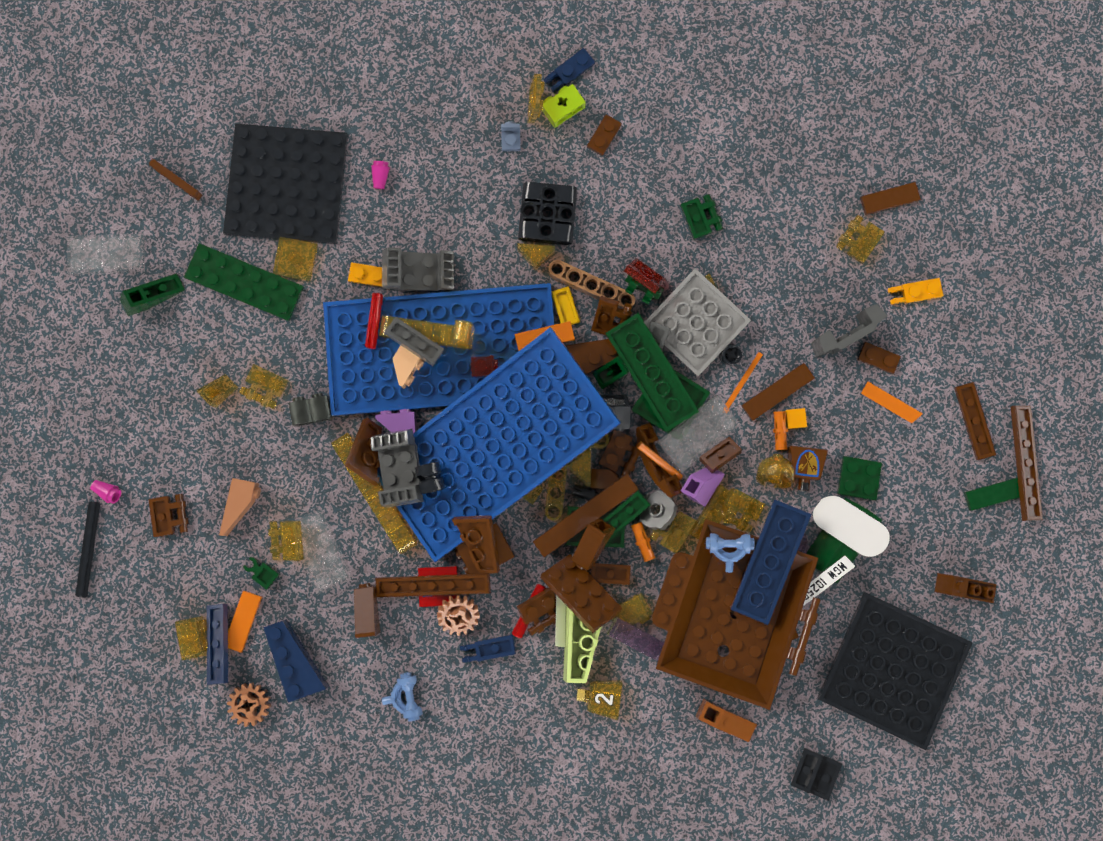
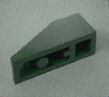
[120,273,185,316]

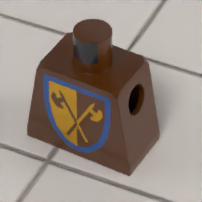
[788,446,828,491]

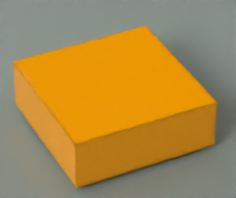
[785,408,807,429]

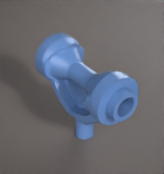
[706,533,754,573]
[382,672,423,722]

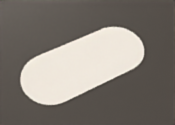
[813,496,890,557]

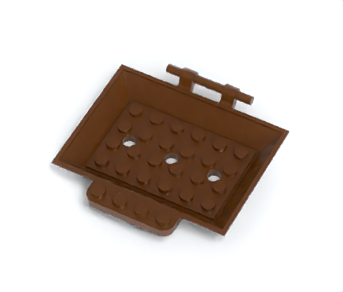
[652,519,821,710]

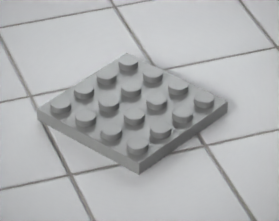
[645,268,751,376]

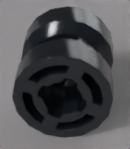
[719,345,742,365]

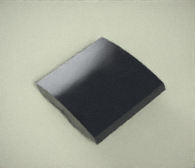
[791,748,843,801]

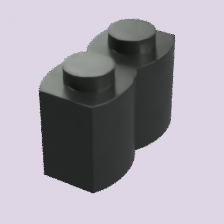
[289,393,332,427]

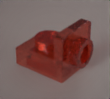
[471,355,498,377]

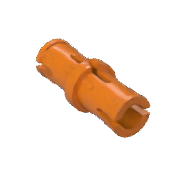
[773,411,788,450]
[631,522,656,562]

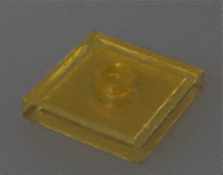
[273,237,318,282]

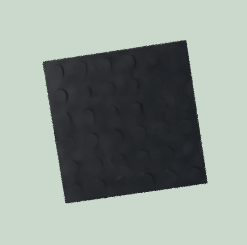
[223,123,348,244]
[817,592,973,750]

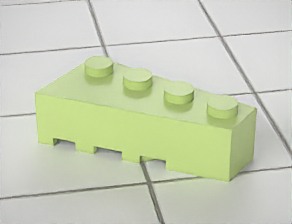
[563,606,602,683]

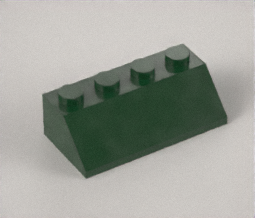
[805,498,882,584]

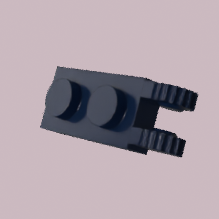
[543,48,595,93]
[460,634,516,663]

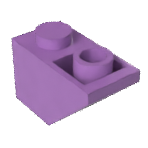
[375,409,417,433]
[681,468,725,507]

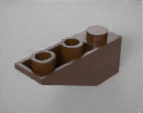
[934,573,997,603]

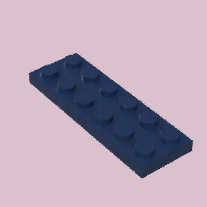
[730,499,812,625]

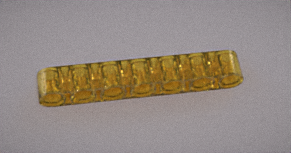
[331,432,418,555]

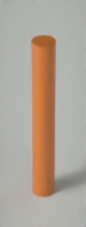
[636,441,683,480]

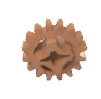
[437,595,480,636]
[227,683,271,727]

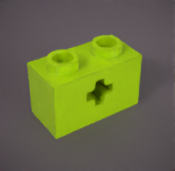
[542,84,586,128]

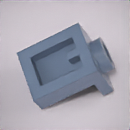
[501,121,520,151]

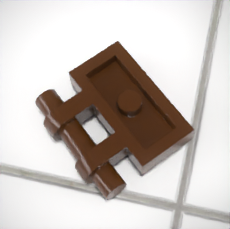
[591,296,632,336]
[599,431,641,476]
[148,494,189,537]
[516,588,556,636]

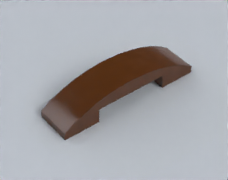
[636,423,682,498]

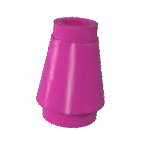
[371,161,390,189]
[90,480,121,504]

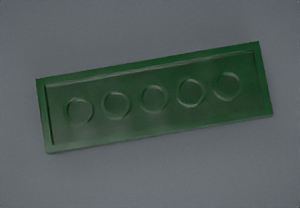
[184,243,304,321]
[606,313,700,432]

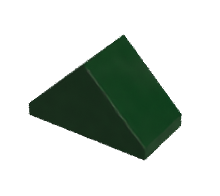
[592,356,629,390]

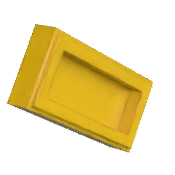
[551,286,580,325]

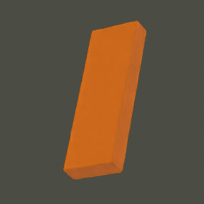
[515,321,575,351]
[228,590,262,653]

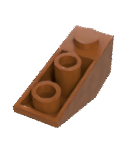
[696,698,757,742]

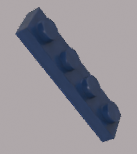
[207,604,228,685]

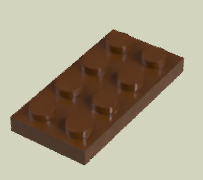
[540,554,622,633]

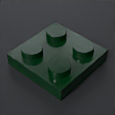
[837,456,882,501]

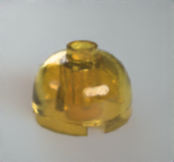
[756,454,796,489]

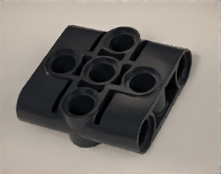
[518,182,577,245]

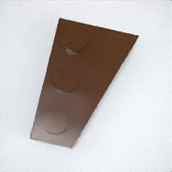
[566,339,619,374]
[344,417,382,486]
[452,515,500,574]

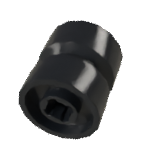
[415,462,445,495]

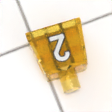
[576,680,622,720]

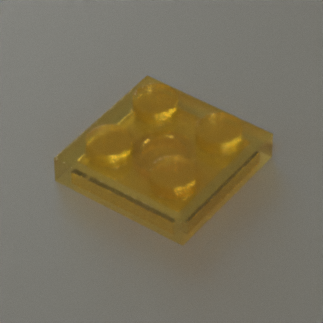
[527,74,545,123]

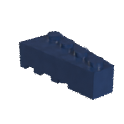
[263,619,330,703]

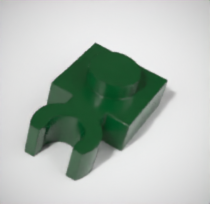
[243,557,280,590]

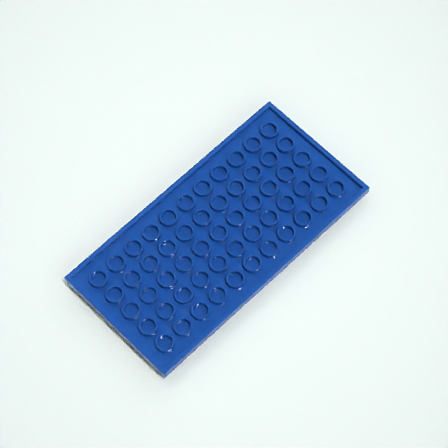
[323,283,554,416]
[377,327,621,562]

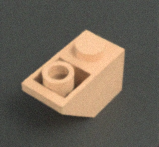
[392,345,425,389]

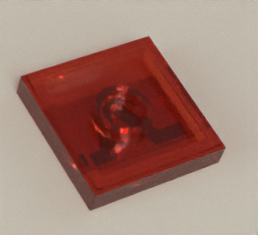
[624,259,666,293]

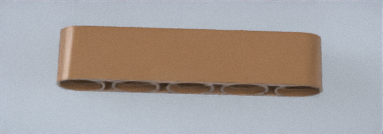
[549,260,635,309]

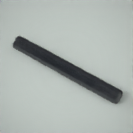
[75,501,100,598]

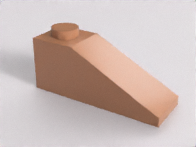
[219,478,261,536]

